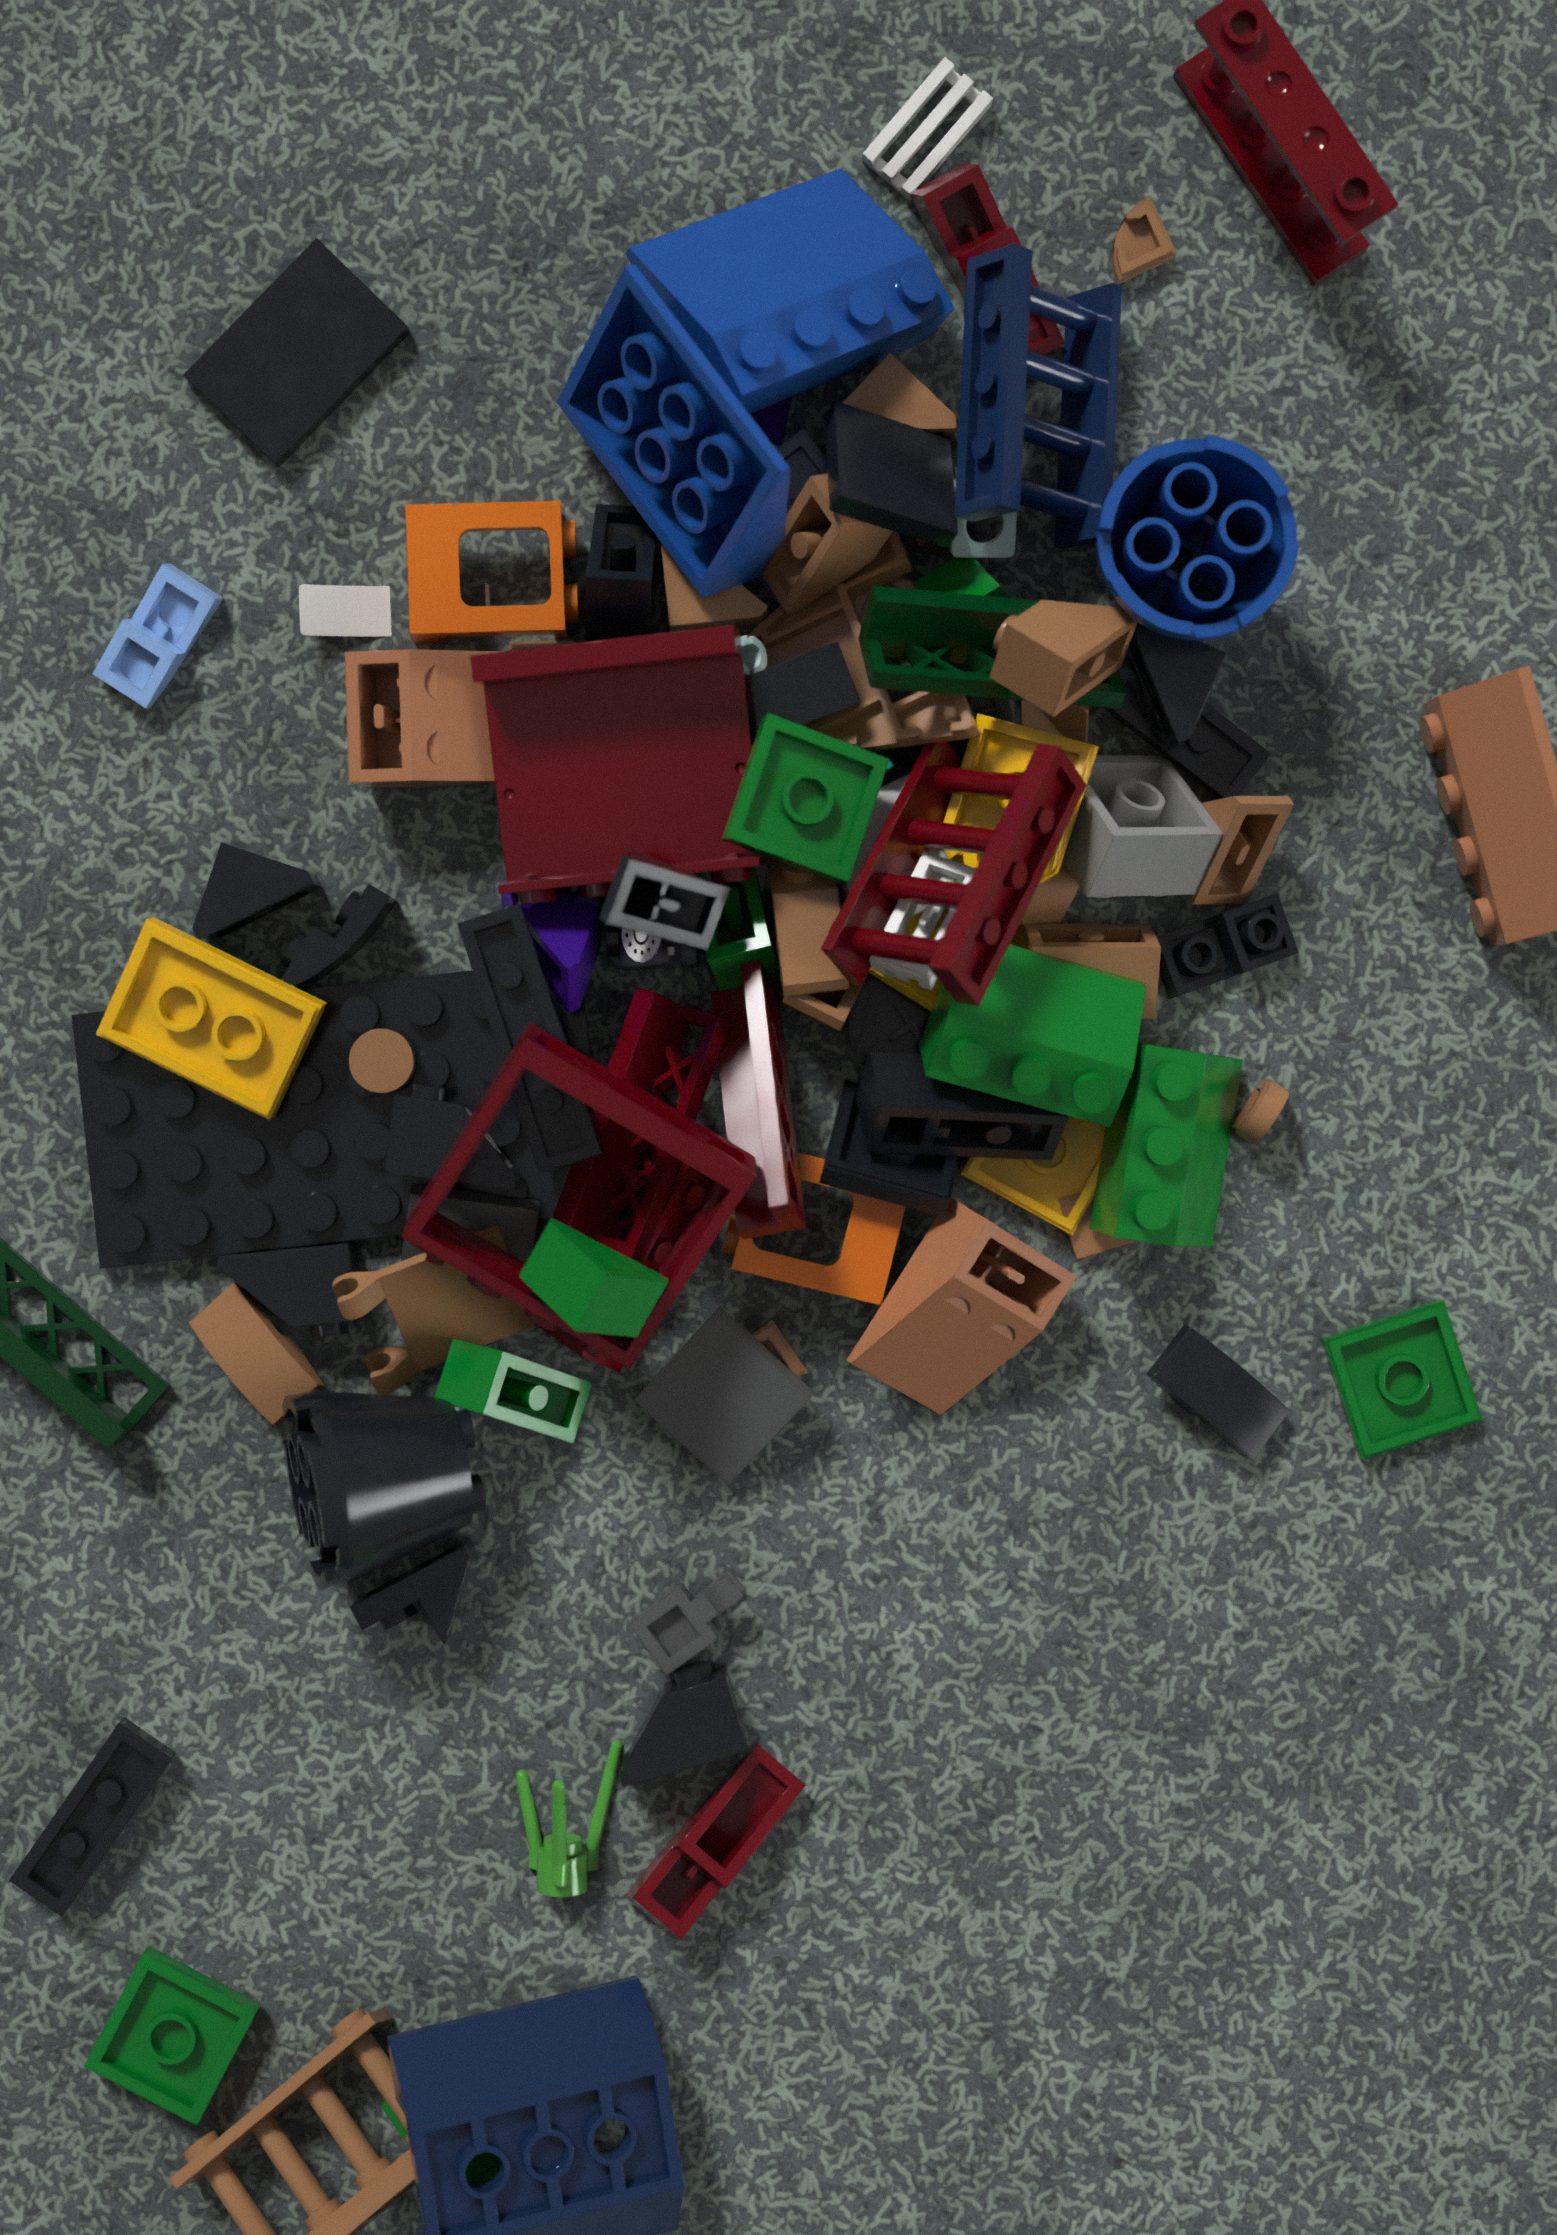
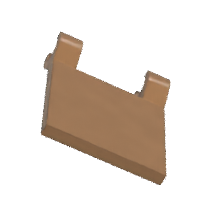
[332,1224,536,1394]

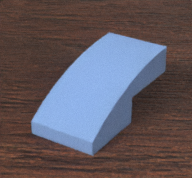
[93,563,223,709]

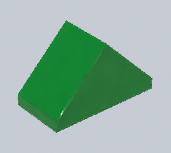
[519,1218,668,1337]

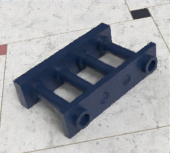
[954,243,1122,549]

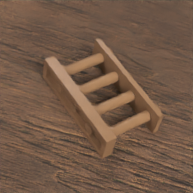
[169,2008,416,2235]

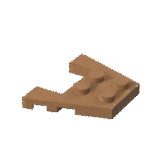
[747,531,980,752]

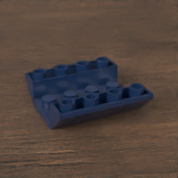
[387,1975,684,2235]

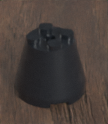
[282,1391,486,1590]

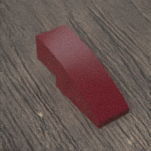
[909,162,1065,355]
[624,1744,806,1939]

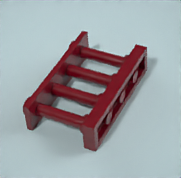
[1173,0,1399,286]
[821,741,1087,1007]

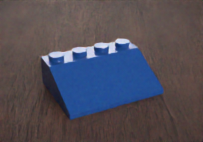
[625,168,955,414]
[557,264,790,598]

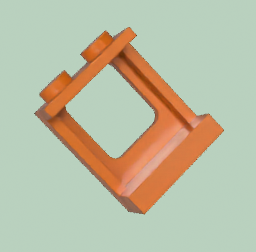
[405,501,579,645]
[722,1152,905,1305]

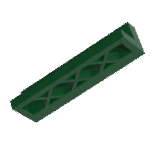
[858,585,1126,709]
[0,1237,171,1449]

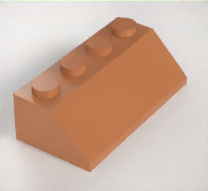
[1419,665,1557,948]

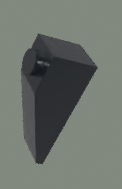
[855,1051,1069,1160]

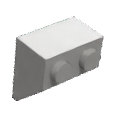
[1063,755,1224,898]

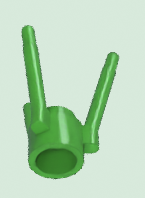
[516,1740,623,1898]

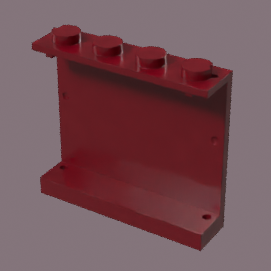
[470,625,765,905]

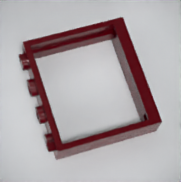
[402,1022,757,1368]

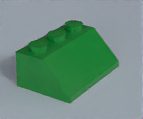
[919,944,1146,1128]
[1089,1043,1243,1247]

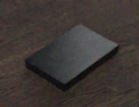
[183,238,411,468]

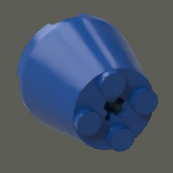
[1096,436,1299,640]

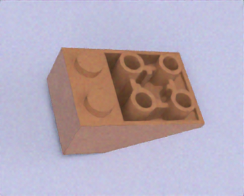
[345,649,506,789]
[847,1197,1077,1415]

